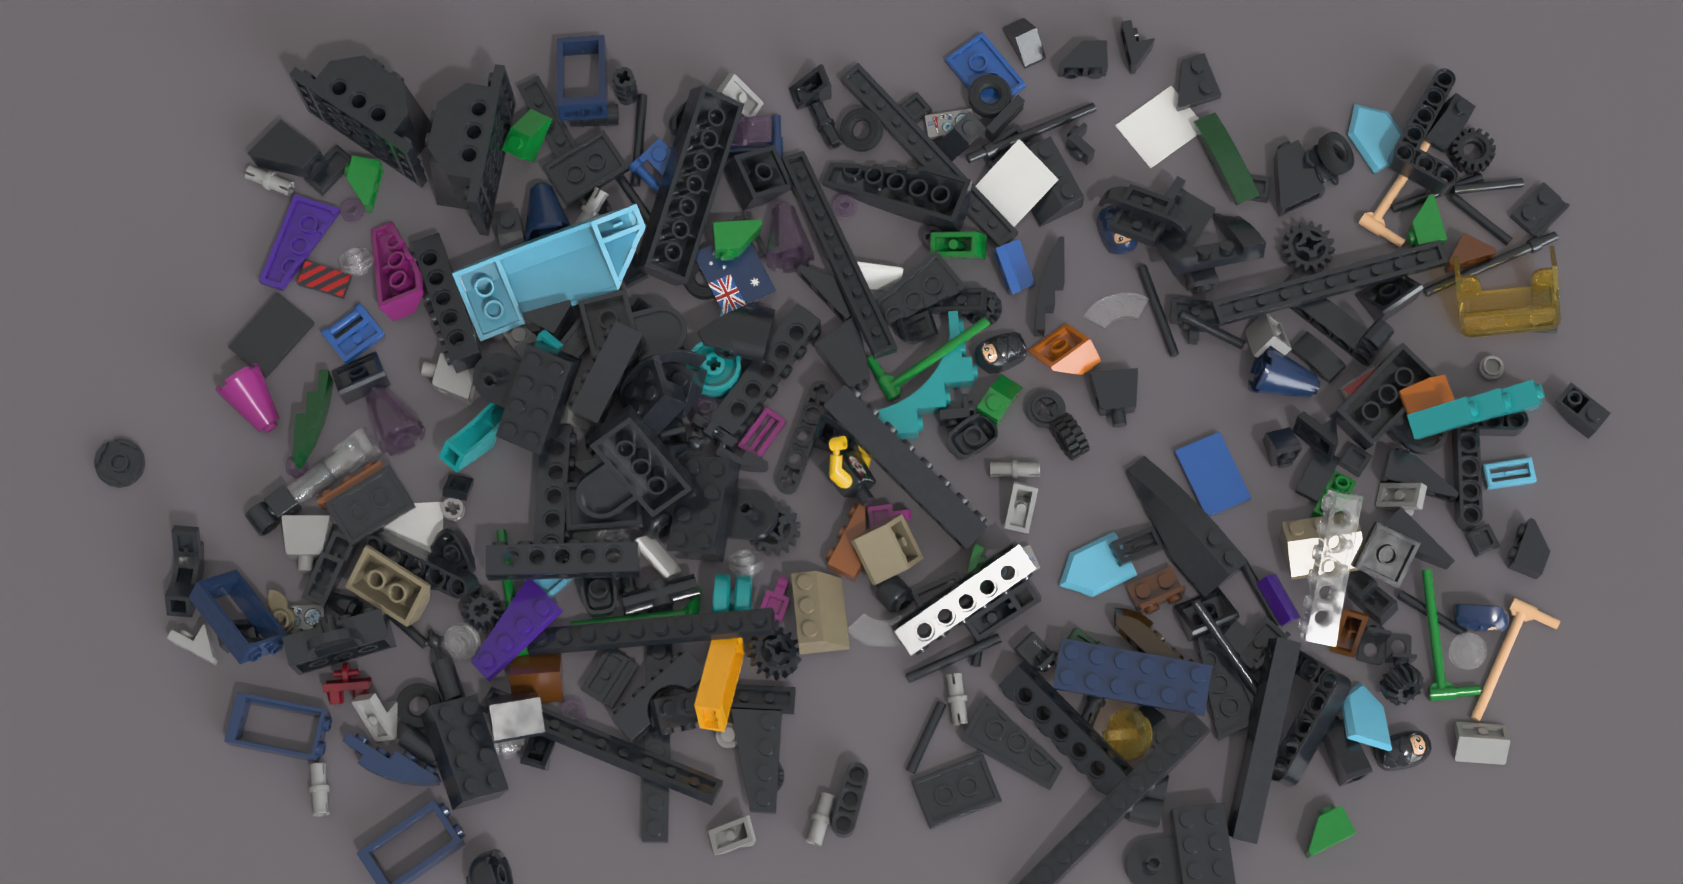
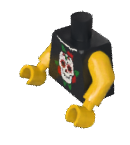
[819,436,876,506]

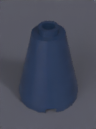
[525,182,571,242]
[1248,346,1320,398]

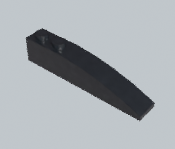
[821,163,972,232]
[1125,456,1248,599]

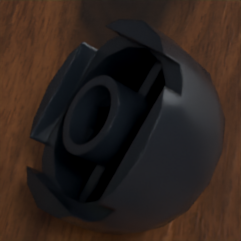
[466,849,513,884]

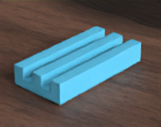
[1481,457,1537,490]

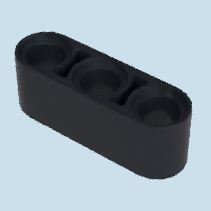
[832,762,868,838]

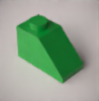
[502,109,553,163]
[344,155,384,214]
[1406,194,1447,247]
[712,219,762,261]
[930,232,987,260]
[976,375,1023,427]
[1305,804,1357,859]

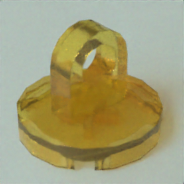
[1102,708,1153,760]

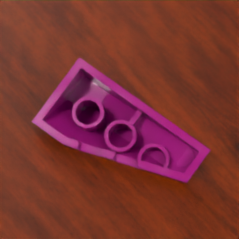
[371,221,424,321]

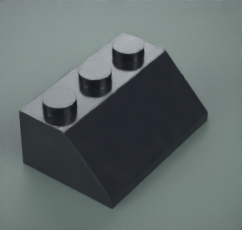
[1028,136,1084,227]

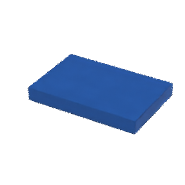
[945,32,1026,104]
[1174,432,1252,517]

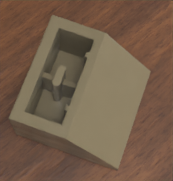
[851,514,924,585]

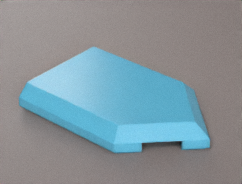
[1347,104,1403,174]
[1059,532,1137,598]
[1341,682,1392,751]

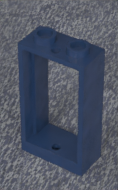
[557,35,608,121]
[189,569,288,664]
[224,692,332,763]
[356,800,466,884]

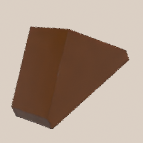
[1444,233,1497,273]
[1330,608,1369,658]

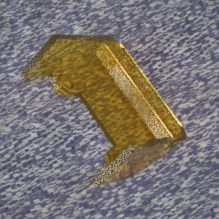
[1454,246,1561,337]

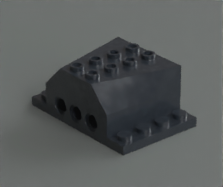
[289,55,432,188]
[425,64,516,236]

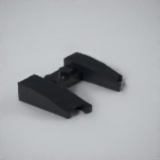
[1155,213,1266,275]

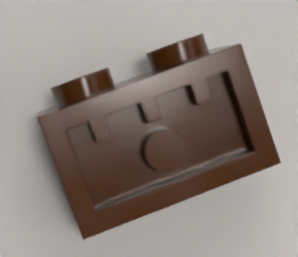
[1125,566,1186,615]

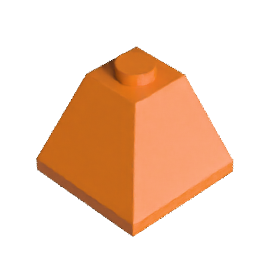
[1028,323,1101,375]

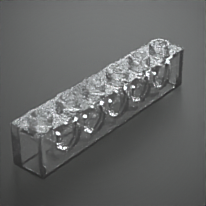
[1298,489,1363,646]

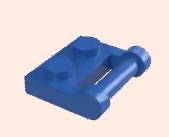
[629,138,671,194]
[320,302,386,365]

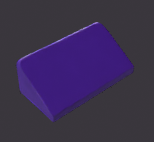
[1257,574,1301,627]

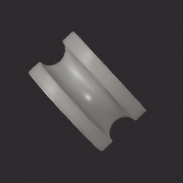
[441,498,465,522]

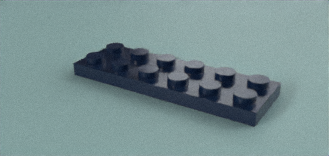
[1052,638,1213,717]

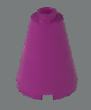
[215,363,280,433]

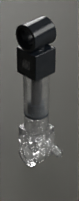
[245,427,381,536]

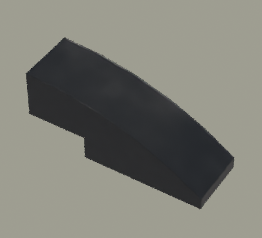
[1327,570,1398,627]

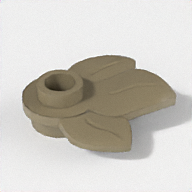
[259,590,296,639]

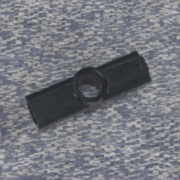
[621,574,700,616]

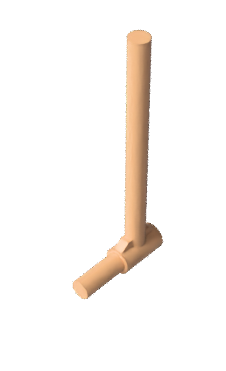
[1358,140,1431,248]
[1470,597,1560,722]

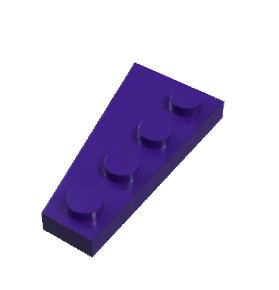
[259,194,341,291]
[471,580,563,682]

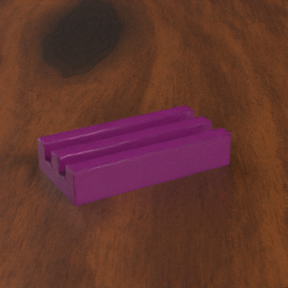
[738,407,787,458]

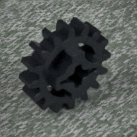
[1281,221,1335,274]
[750,502,801,556]
[747,627,801,681]

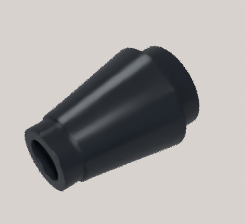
[326,592,363,616]

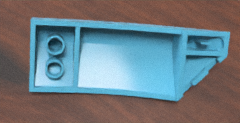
[452,204,646,342]

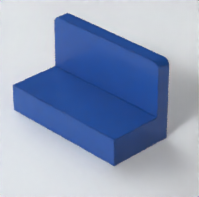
[992,240,1035,295]

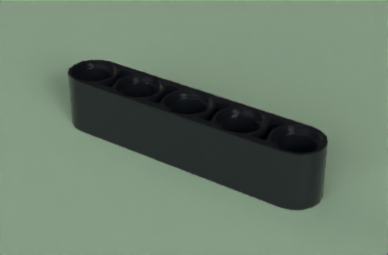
[362,531,479,599]

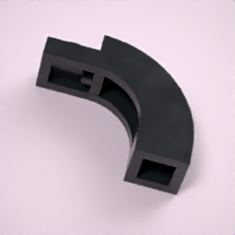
[165,525,204,618]

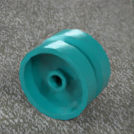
[691,342,742,400]
[712,573,752,613]

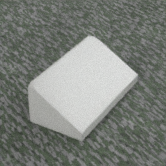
[857,261,903,291]
[635,536,682,581]

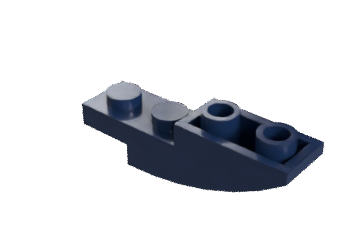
[342,733,442,786]

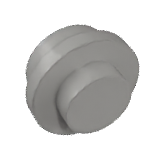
[1479,355,1504,380]
[716,723,738,749]

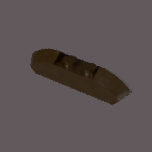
[1114,607,1209,697]

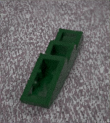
[1193,112,1260,206]
[292,370,334,469]

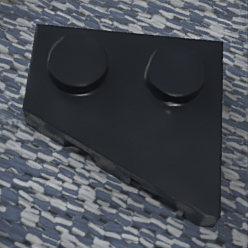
[1176,53,1222,112]

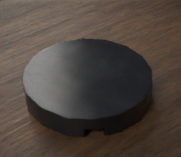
[94,438,145,488]

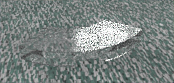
[1083,292,1149,330]
[848,613,903,647]

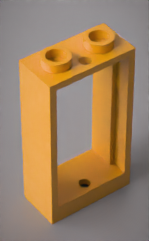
[694,638,745,732]

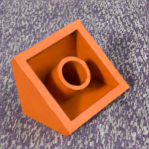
[1398,374,1455,414]

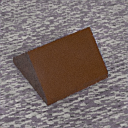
[509,653,564,704]

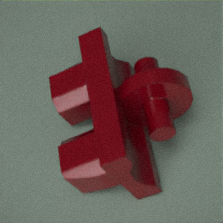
[322,662,372,705]

